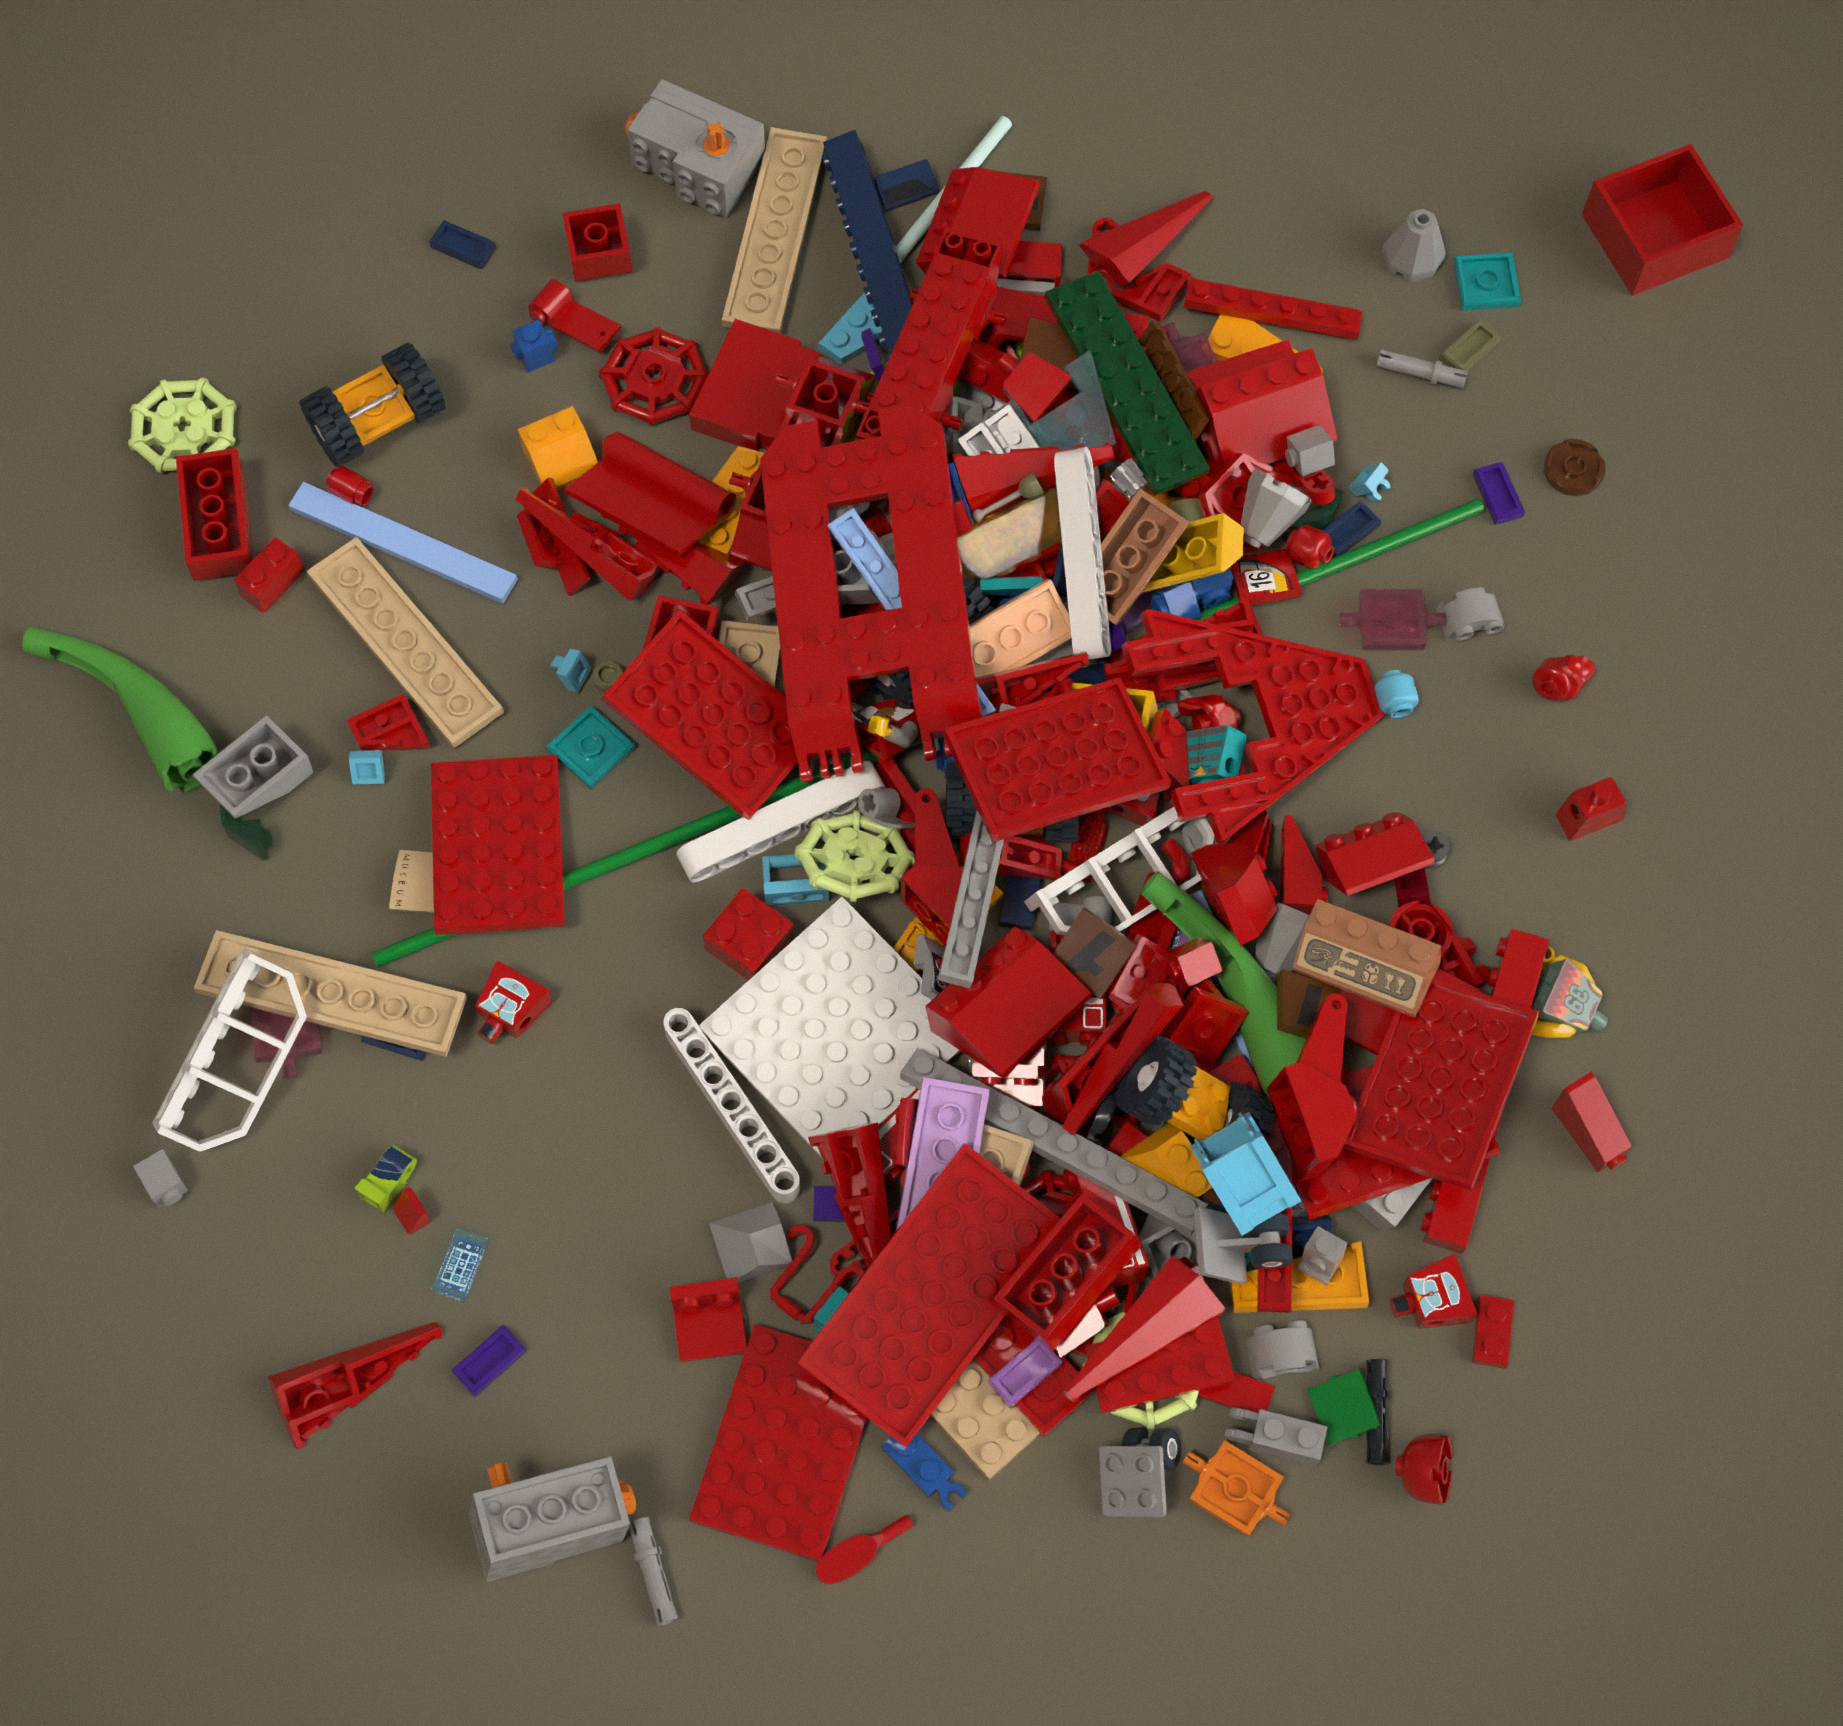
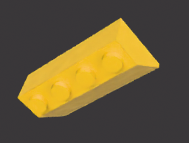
[1141,513,1244,593]

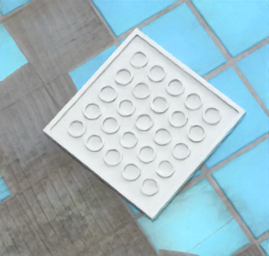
[699,897,961,1159]

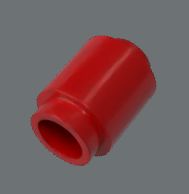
[326,466,374,507]

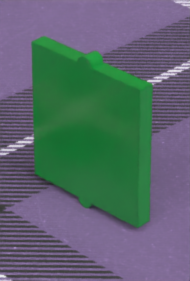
[1307,1369,1381,1446]

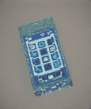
[431,1227,489,1303]

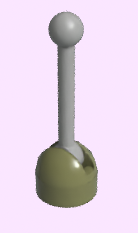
[972,472,1045,522]

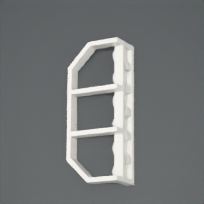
[1024,807,1214,936]
[152,946,307,1152]

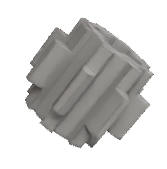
[1110,458,1148,499]

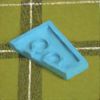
[818,293,882,364]

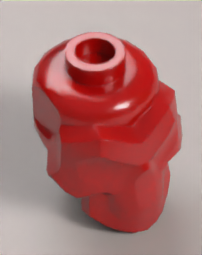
[1532,655,1596,702]
[1177,694,1241,731]

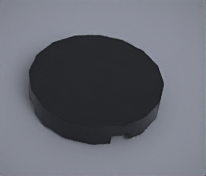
[1087,1086,1119,1146]

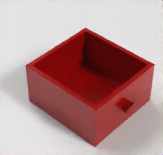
[1582,144,1743,296]

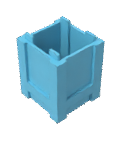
[1190,1112,1301,1236]

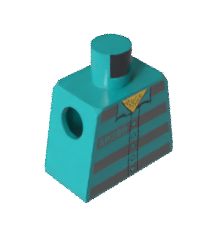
[1186,725,1247,785]

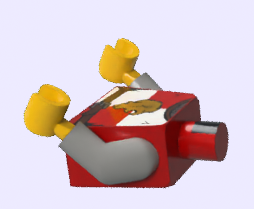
[852,698,921,760]

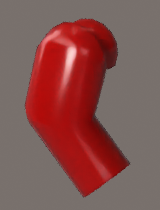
[1161,839,1191,885]

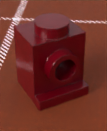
[1394,868,1431,908]

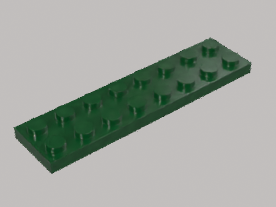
[1044,271,1210,496]

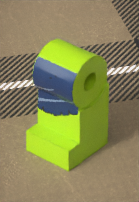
[354,1145,417,1214]

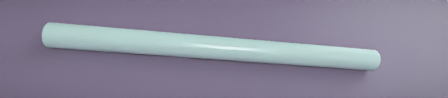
[896,116,1012,263]

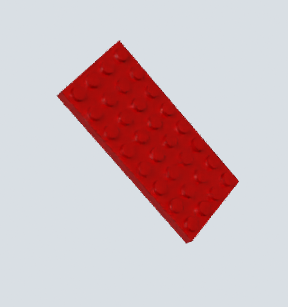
[796,1143,1061,1447]

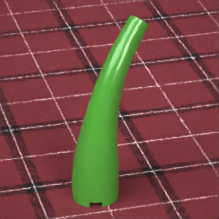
[22,626,220,793]
[1140,871,1306,1101]

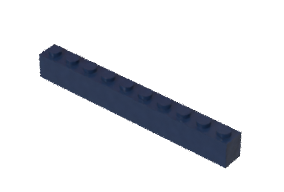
[822,130,913,364]

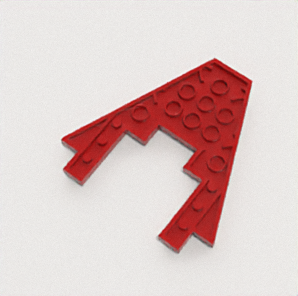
[1121,609,1385,844]

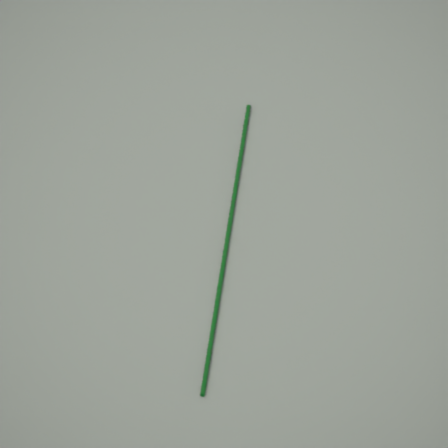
[371,498,1484,968]

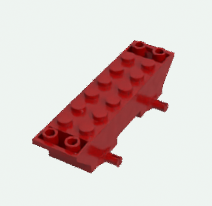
[856,227,1009,440]
[729,357,876,571]

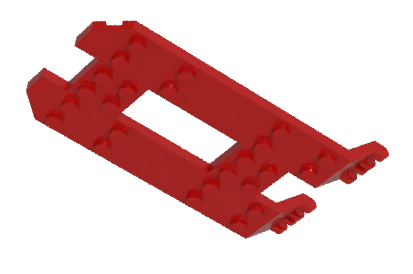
[760,403,983,783]

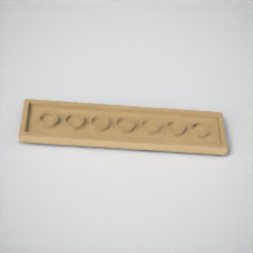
[722,127,827,334]
[307,537,504,748]
[194,930,467,1057]

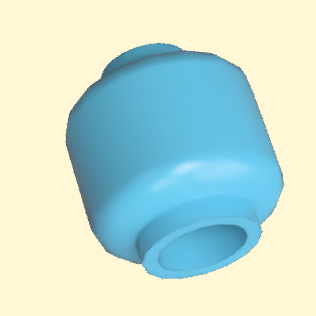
[1374,670,1419,719]

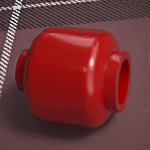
[1286,525,1334,569]

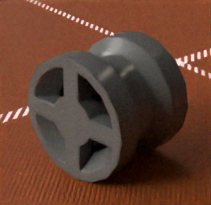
[1422,830,1450,869]

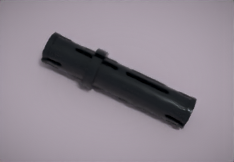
[1366,1359,1391,1465]

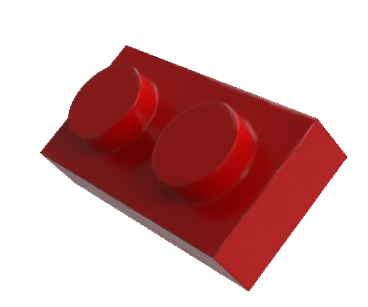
[1472,1295,1514,1369]

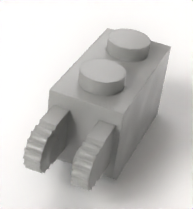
[1224,1408,1327,1468]

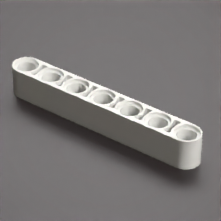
[1054,447,1111,660]
[676,761,886,883]
[664,1008,800,1203]

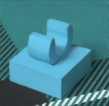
[1348,462,1390,502]
[550,648,592,693]
[349,750,385,785]

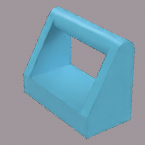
[762,854,829,906]

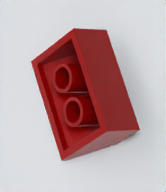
[1315,812,1435,896]

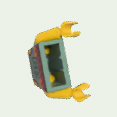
[1531,946,1608,1038]

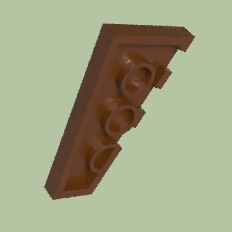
[1139,320,1210,441]

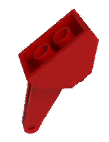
[900,788,981,957]
[1190,810,1278,946]
[1266,993,1357,1181]

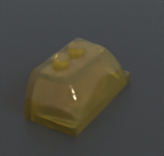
[958,488,1062,579]

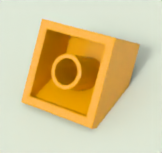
[517,406,598,490]
[1120,1123,1213,1198]

